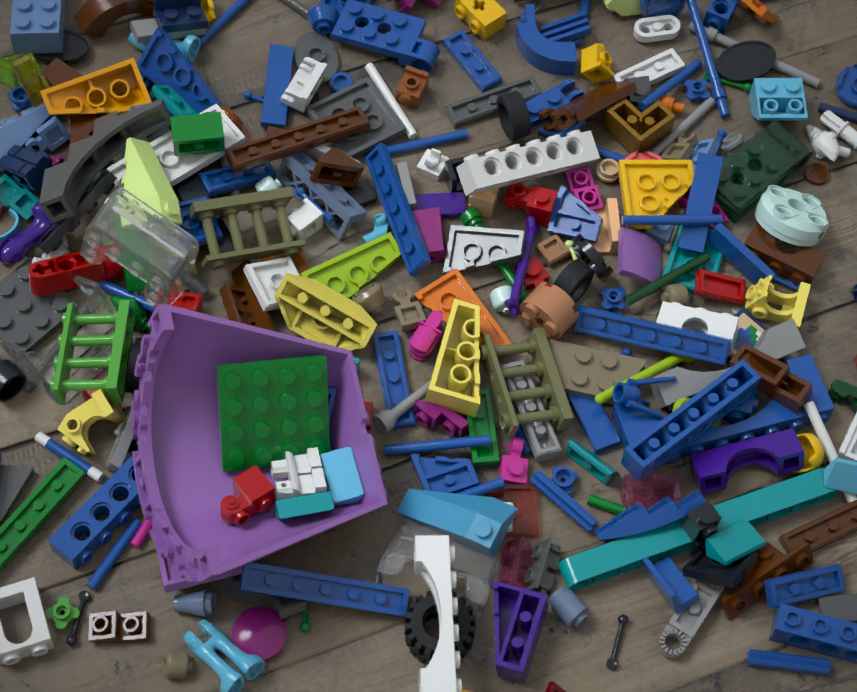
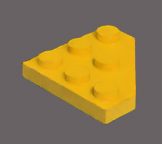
[617,160,694,229]

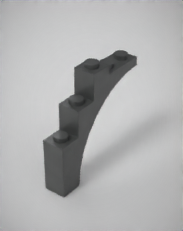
[39,99,172,223]

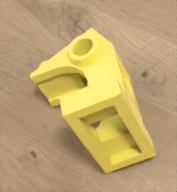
[745,275,811,330]
[57,389,125,455]

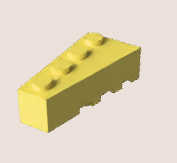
[425,299,480,418]

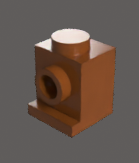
[396,66,429,109]

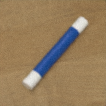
[34,431,105,483]

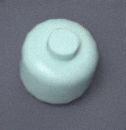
[255,176,282,192]
[490,285,512,314]

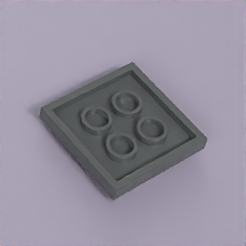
[306,77,406,159]
[0,259,81,360]

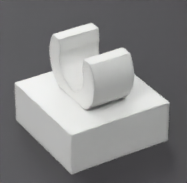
[416,148,449,181]

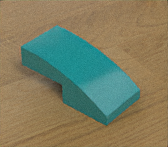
[0,174,40,222]

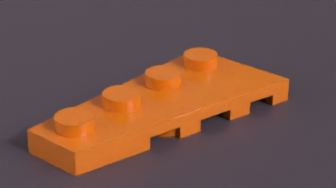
[413,268,512,358]

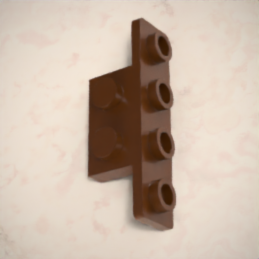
[219,260,275,331]
[722,541,814,620]

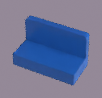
[642,556,700,615]

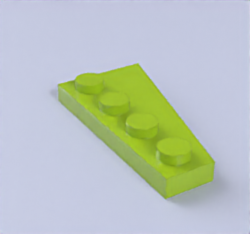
[300,232,402,299]

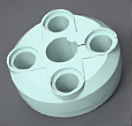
[755,185,829,246]

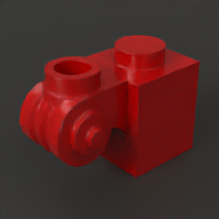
[503,183,557,227]
[220,465,275,526]

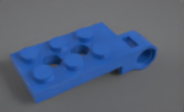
[331,0,440,73]

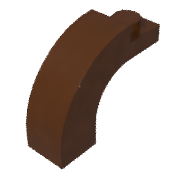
[74,0,154,37]

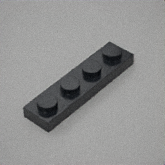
[36,168,118,255]

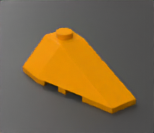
[40,58,152,115]

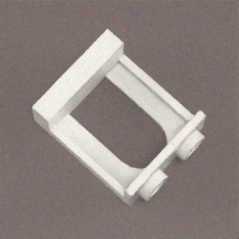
[0,577,55,665]

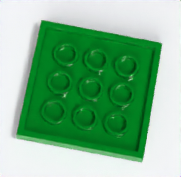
[216,355,330,472]

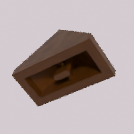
[309,147,364,188]

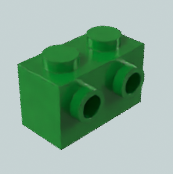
[170,112,225,156]

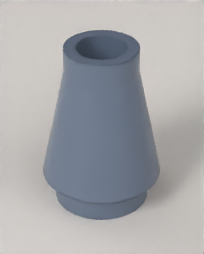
[173,589,216,617]

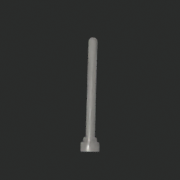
[372,381,430,434]

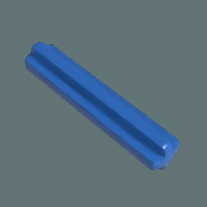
[530,471,598,532]
[747,649,831,676]

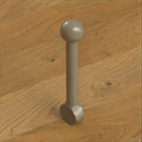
[663,208,686,253]

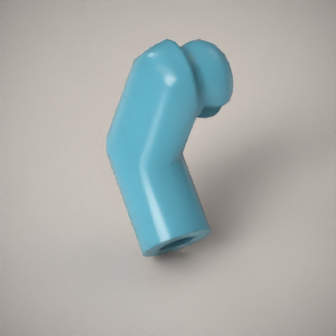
[362,213,390,244]

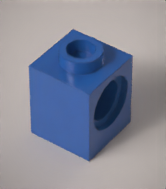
[703,0,739,34]

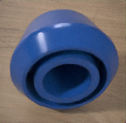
[307,4,340,35]

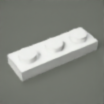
[612,48,685,98]

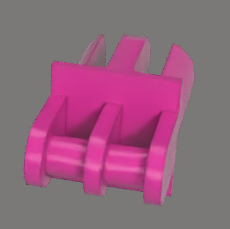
[409,311,443,361]

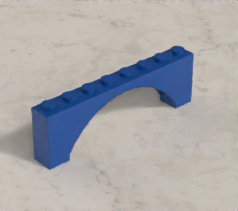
[611,354,834,464]

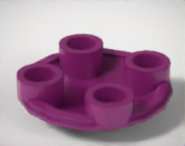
[231,606,288,660]

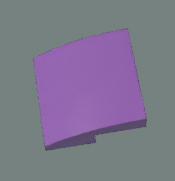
[618,226,661,291]

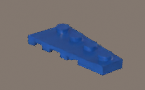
[137,27,223,114]

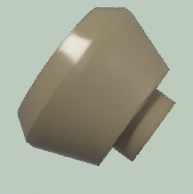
[352,283,385,315]

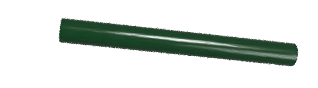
[623,252,710,307]

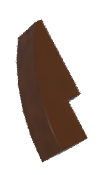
[730,343,813,414]

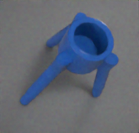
[613,376,676,419]

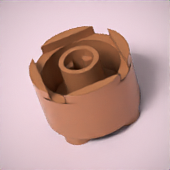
[517,282,579,340]

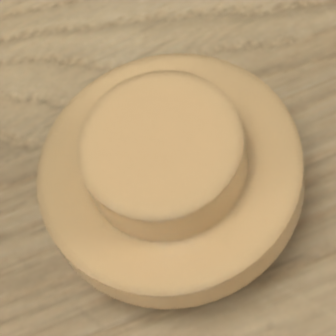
[596,159,619,183]

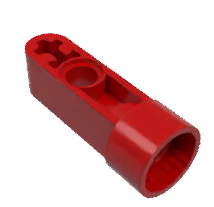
[28,241,125,296]

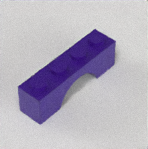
[690,428,804,495]

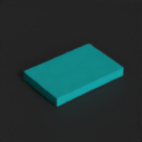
[663,225,723,299]

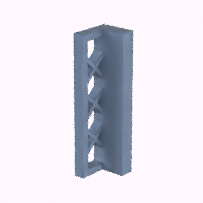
[276,151,367,239]

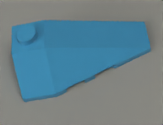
[396,489,518,558]

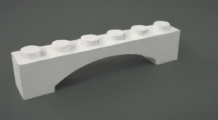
[413,535,462,692]

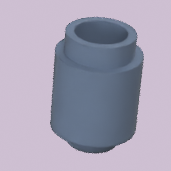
[548,586,589,628]

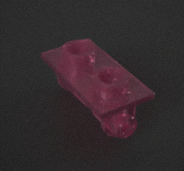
[498,536,532,589]

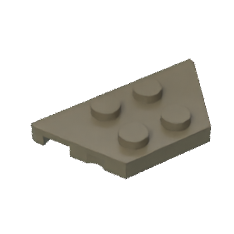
[548,339,647,404]

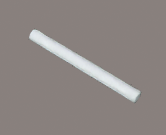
[365,63,418,140]
[804,401,857,503]

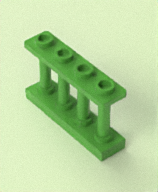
[50,300,136,404]

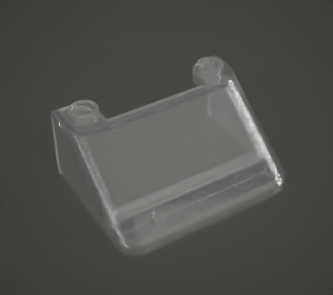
[377,517,503,620]

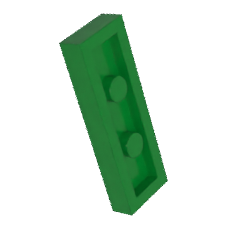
[466,389,500,467]

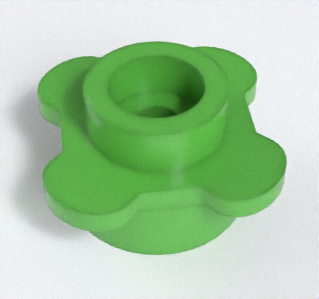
[45,597,80,630]

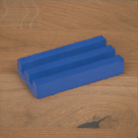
[539,11,592,42]

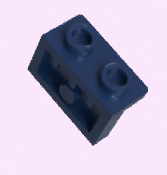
[153,0,208,33]

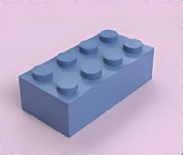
[10,0,66,54]

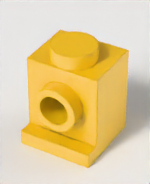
[581,43,614,85]

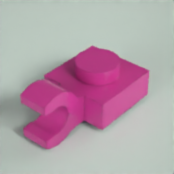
[498,437,528,488]

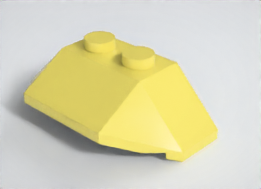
[274,273,377,350]

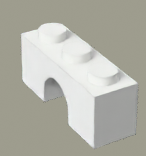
[656,301,739,357]

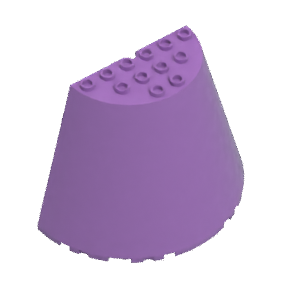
[131,304,388,582]

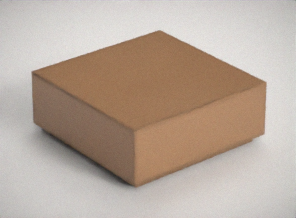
[535,234,571,268]

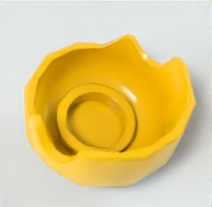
[793,433,824,474]

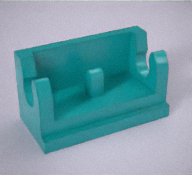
[149,85,198,117]

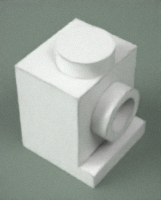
[288,198,323,240]

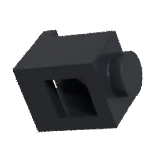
[681,500,722,548]

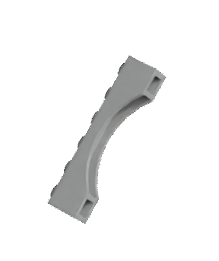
[649,319,806,410]

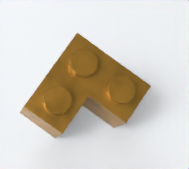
[603,98,676,153]

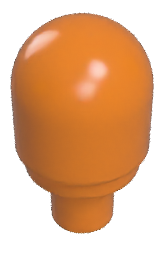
[659,95,685,114]

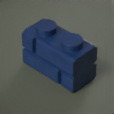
[0,145,53,192]

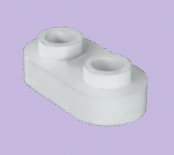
[633,15,681,43]

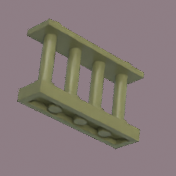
[188,187,305,270]
[479,327,574,439]

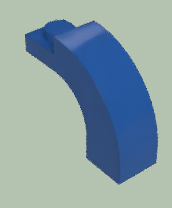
[515,4,577,76]

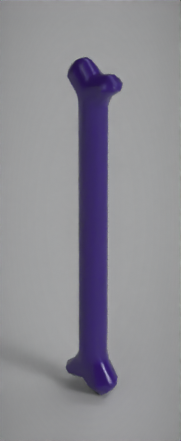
[504,216,541,317]

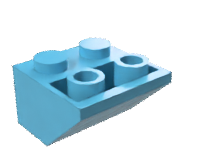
[749,78,808,121]

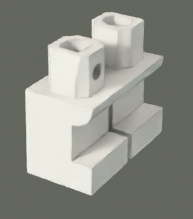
[271,447,327,500]

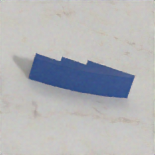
[593,490,706,540]

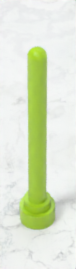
[595,354,697,404]

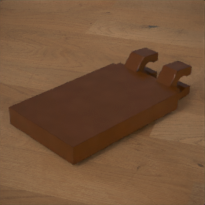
[538,81,637,131]

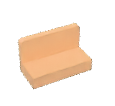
[590,198,621,254]

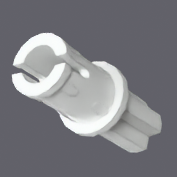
[820,110,857,150]

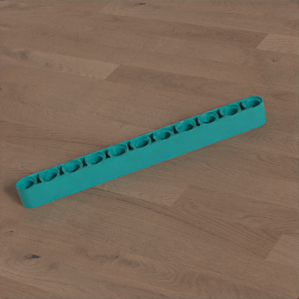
[558,468,838,591]

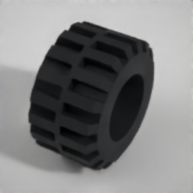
[404,590,476,663]

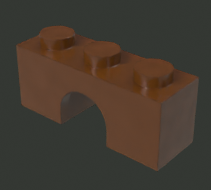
[744,222,826,286]

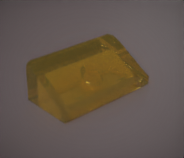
[10,52,50,107]

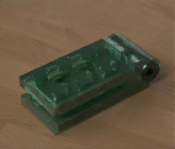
[715,120,813,224]

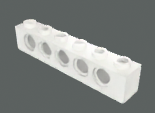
[456,129,600,196]

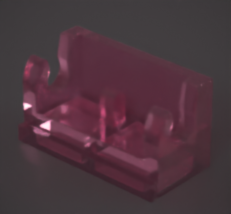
[620,474,681,511]

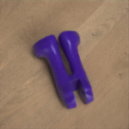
[0,201,54,265]

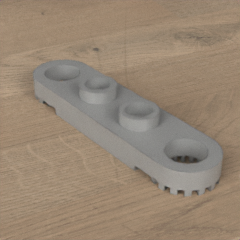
[658,579,726,658]

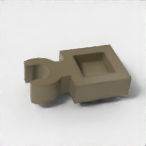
[660,132,698,160]
[392,289,427,332]

